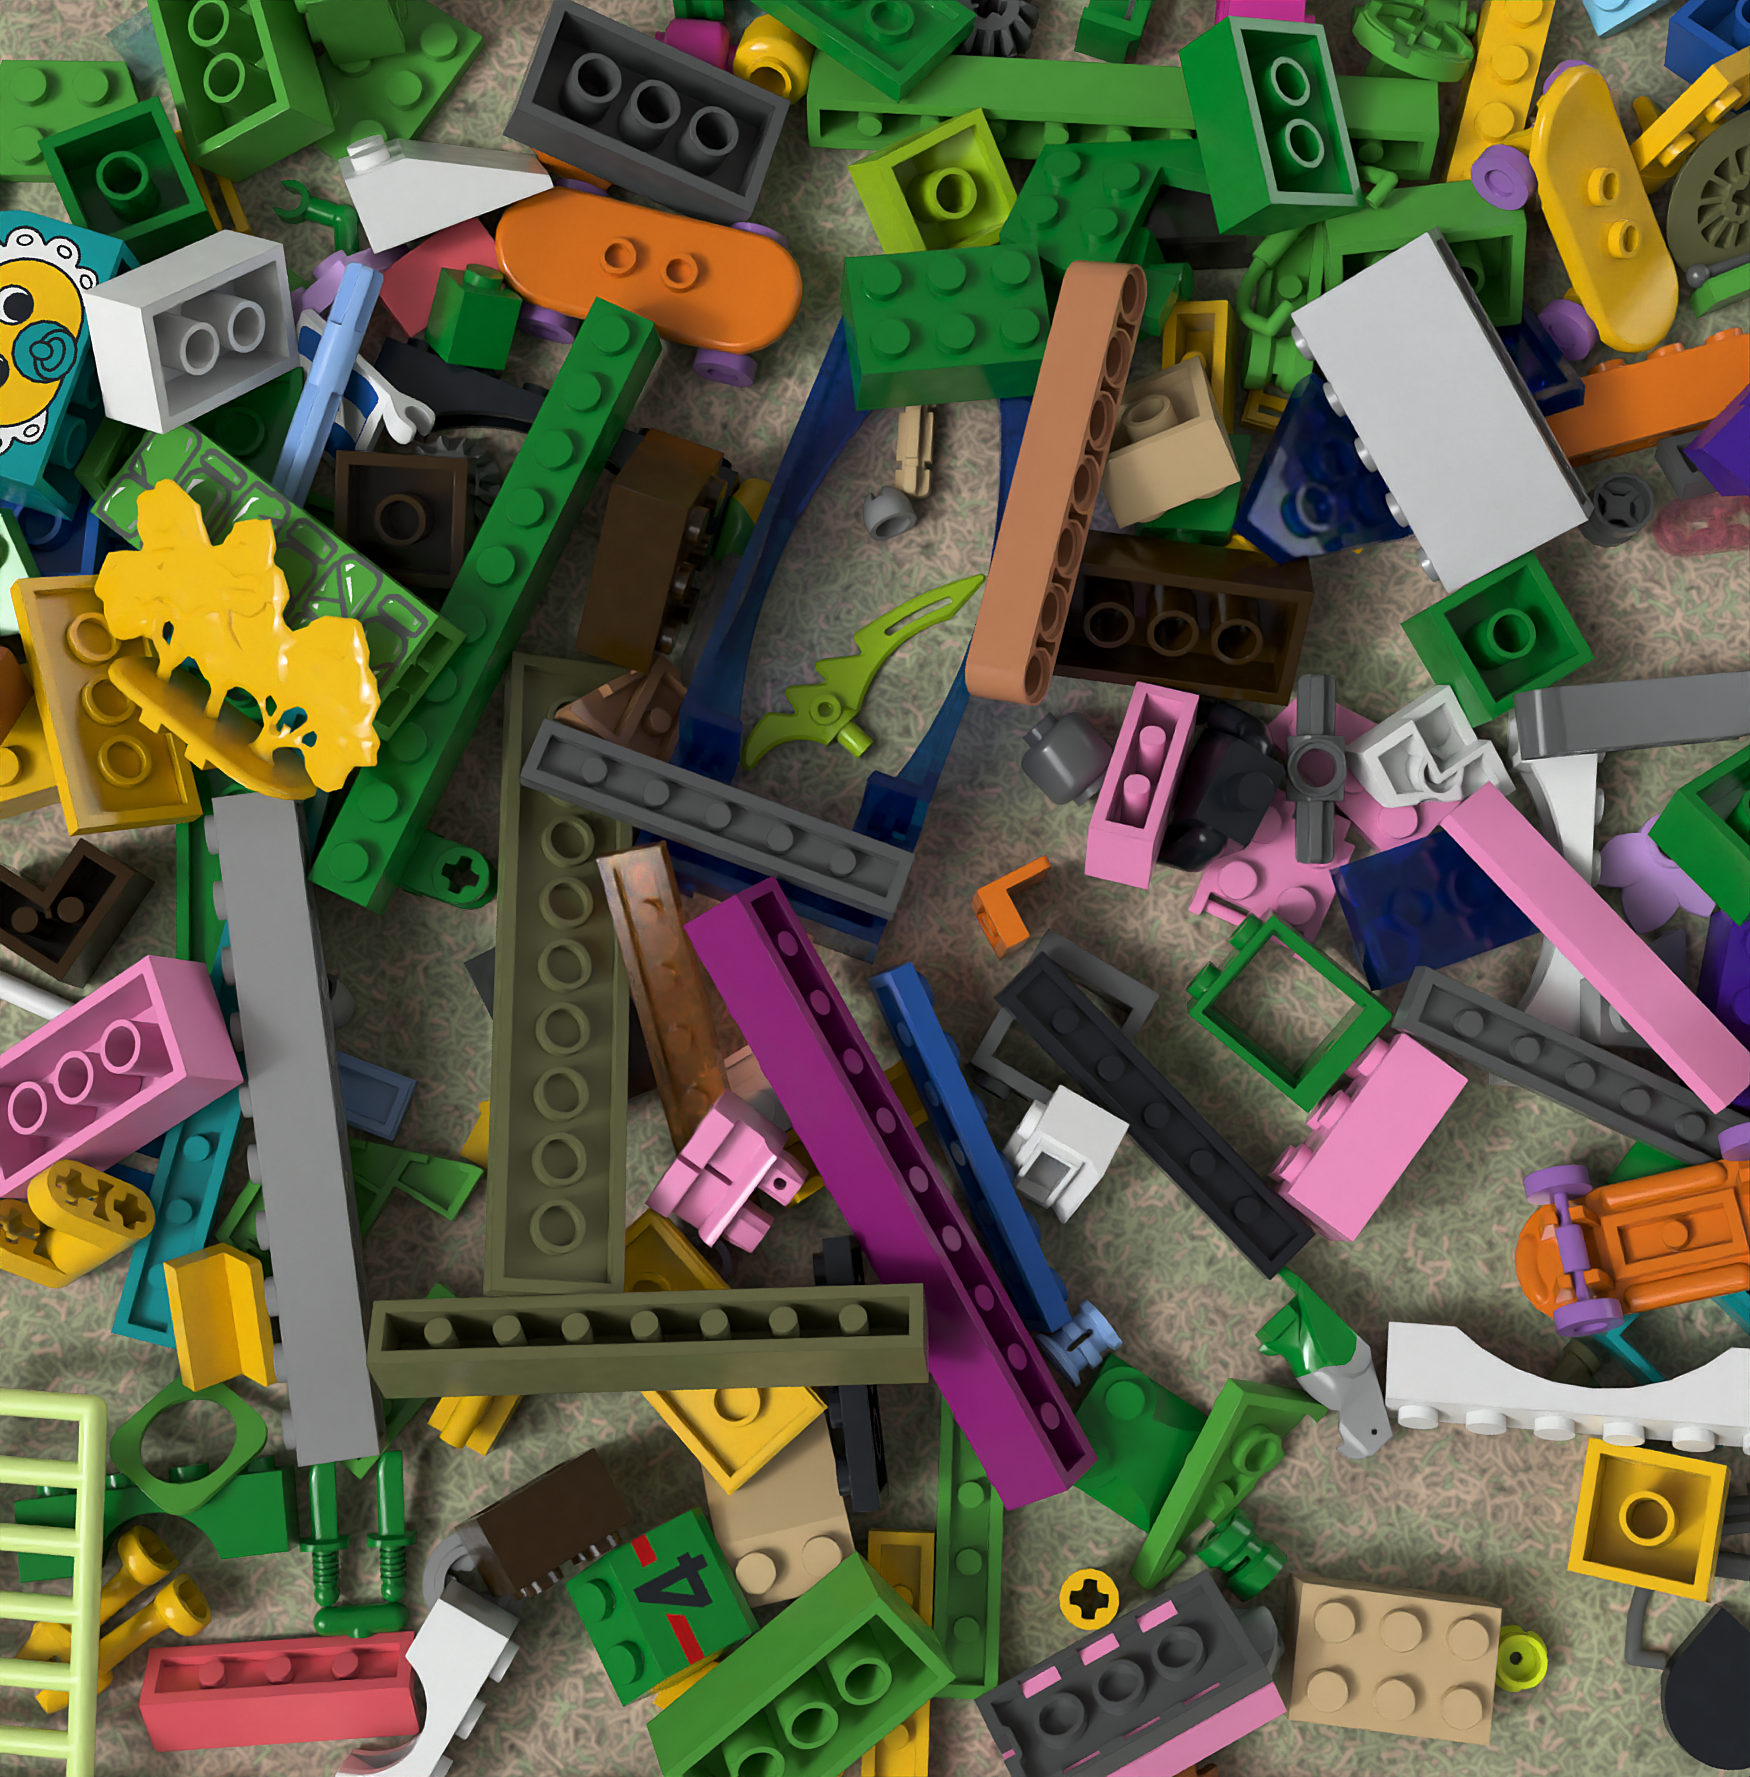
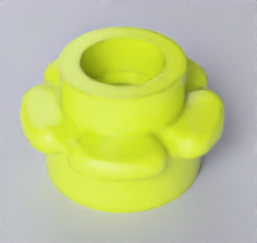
[1495,1625,1548,1692]

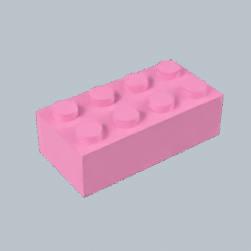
[0,955,244,1199]

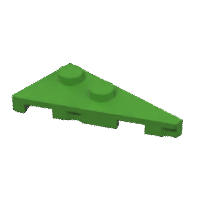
[1129,1378,1328,1590]

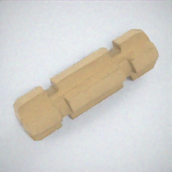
[894,404,936,500]

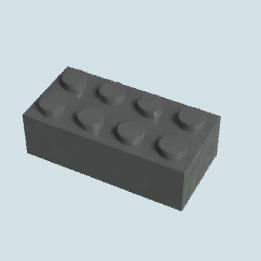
[502,0,791,227]

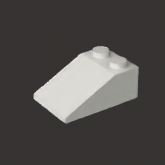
[338,135,554,254]

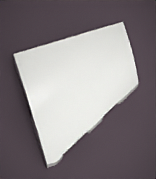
[1345,685,1516,808]

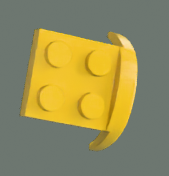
[1629,45,1750,195]

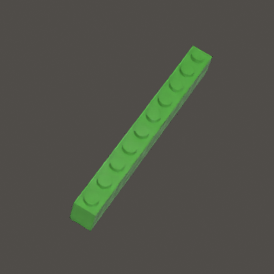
[807,48,1440,181]

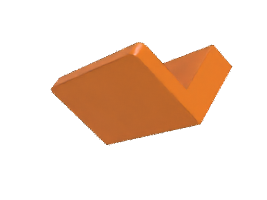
[970,855,1052,961]

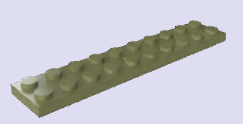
[483,651,632,1296]

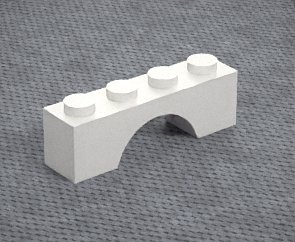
[335,1579,520,1777]

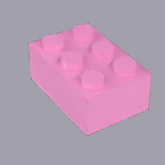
[1268,1032,1469,1242]

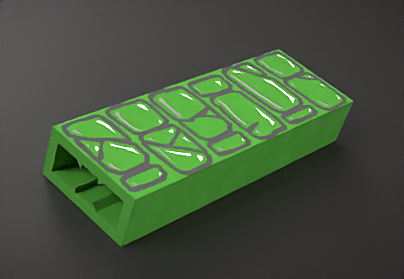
[90,422,467,742]

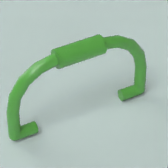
[1236,166,1398,336]

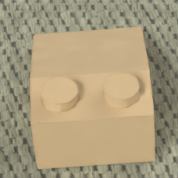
[701,1386,857,1608]

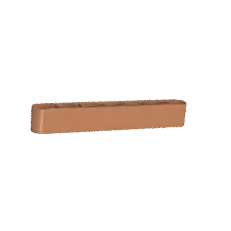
[965,260,1147,706]

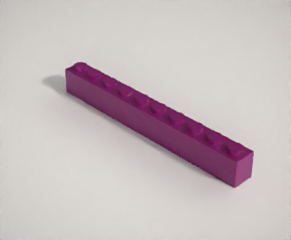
[683,875,1098,1511]

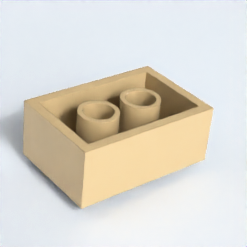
[1278,1573,1502,1746]

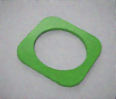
[109,1375,268,1515]

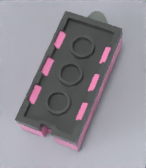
[974,1569,1287,1777]

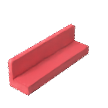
[139,1631,420,1752]

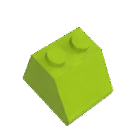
[847,107,1018,254]

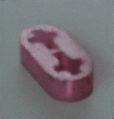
[1653,492,1750,557]

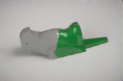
[1255,1265,1394,1460]

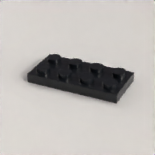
[813,1234,890,1513]

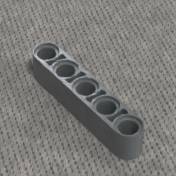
[1513,670,1750,760]

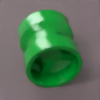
[1194,1507,1288,1602]

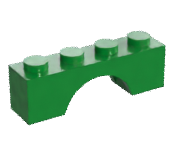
[14,1455,300,1583]

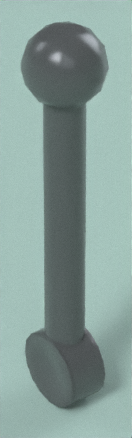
[1685,252,1750,288]

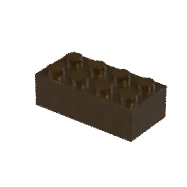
[1052,529,1314,706]

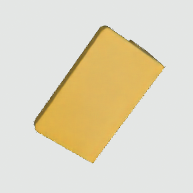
[163,1242,278,1392]

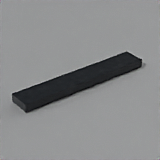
[993,951,1315,1280]

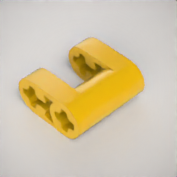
[0,1159,155,1289]

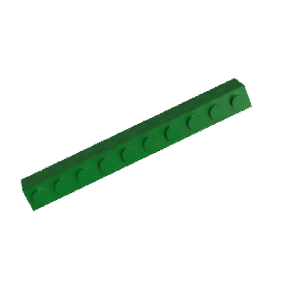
[307,296,663,917]

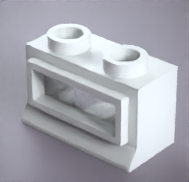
[1002,1085,1129,1224]

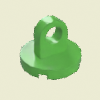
[1352,0,1475,82]

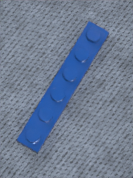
[865,961,1073,1333]

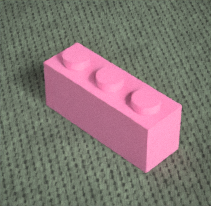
[1084,681,1199,890]

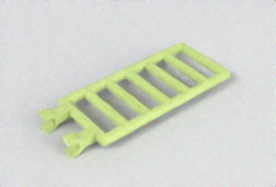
[0,1388,108,1777]

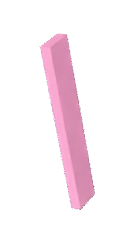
[1440,781,1750,1114]

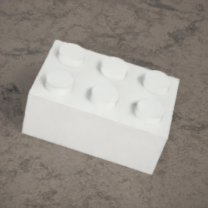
[82,229,300,434]

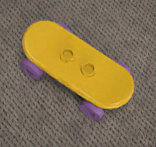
[1471,60,1679,361]

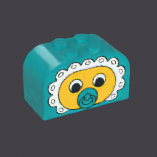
[0,210,141,521]

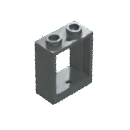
[967,928,1160,1105]

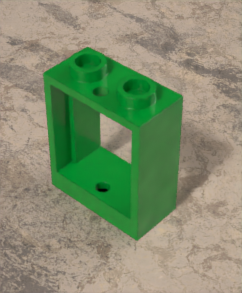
[1185,907,1394,1113]

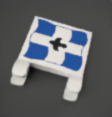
[295,308,435,470]

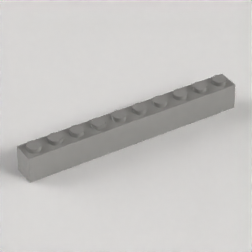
[204,792,388,1467]

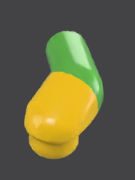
[712,478,777,567]

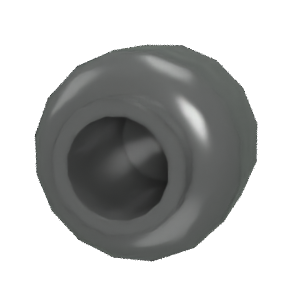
[1021,712,1114,807]

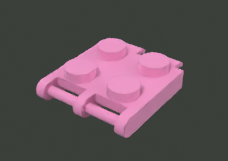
[1187,789,1355,962]

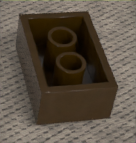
[575,427,728,675]

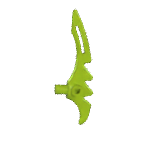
[742,573,986,771]

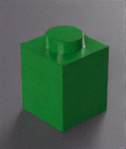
[424,264,523,370]

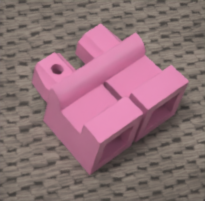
[644,1088,809,1253]

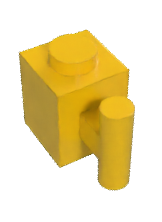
[427,1395,524,1456]

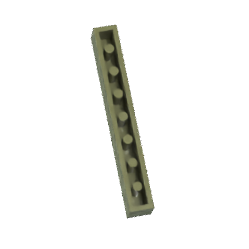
[366,1283,929,1399]

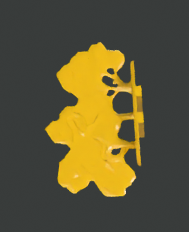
[94,479,381,800]

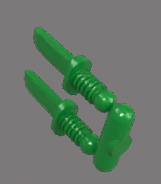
[299,1450,417,1638]

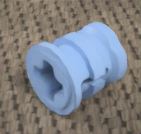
[1034,1299,1123,1388]

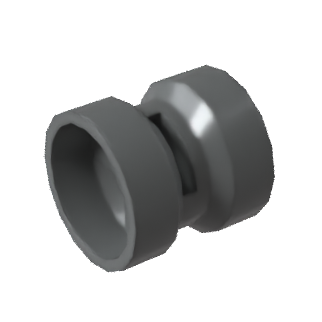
[1578,472,1655,548]

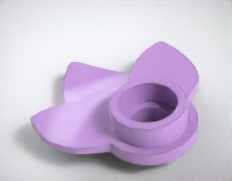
[1597,814,1716,935]

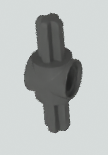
[1285,674,1347,864]

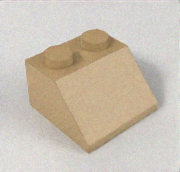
[1100,355,1241,529]

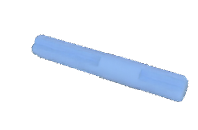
[271,262,384,508]

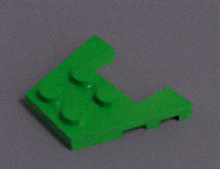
[999,138,1210,337]

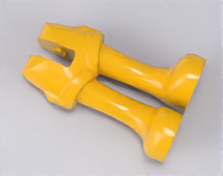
[14,1525,212,1715]

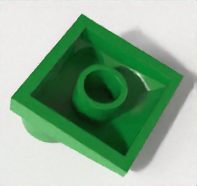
[1072,1352,1208,1534]

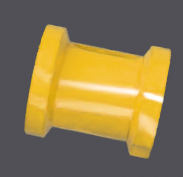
[1059,1568,1119,1630]

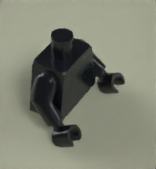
[1156,694,1286,872]

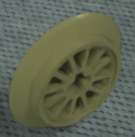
[1666,110,1750,278]

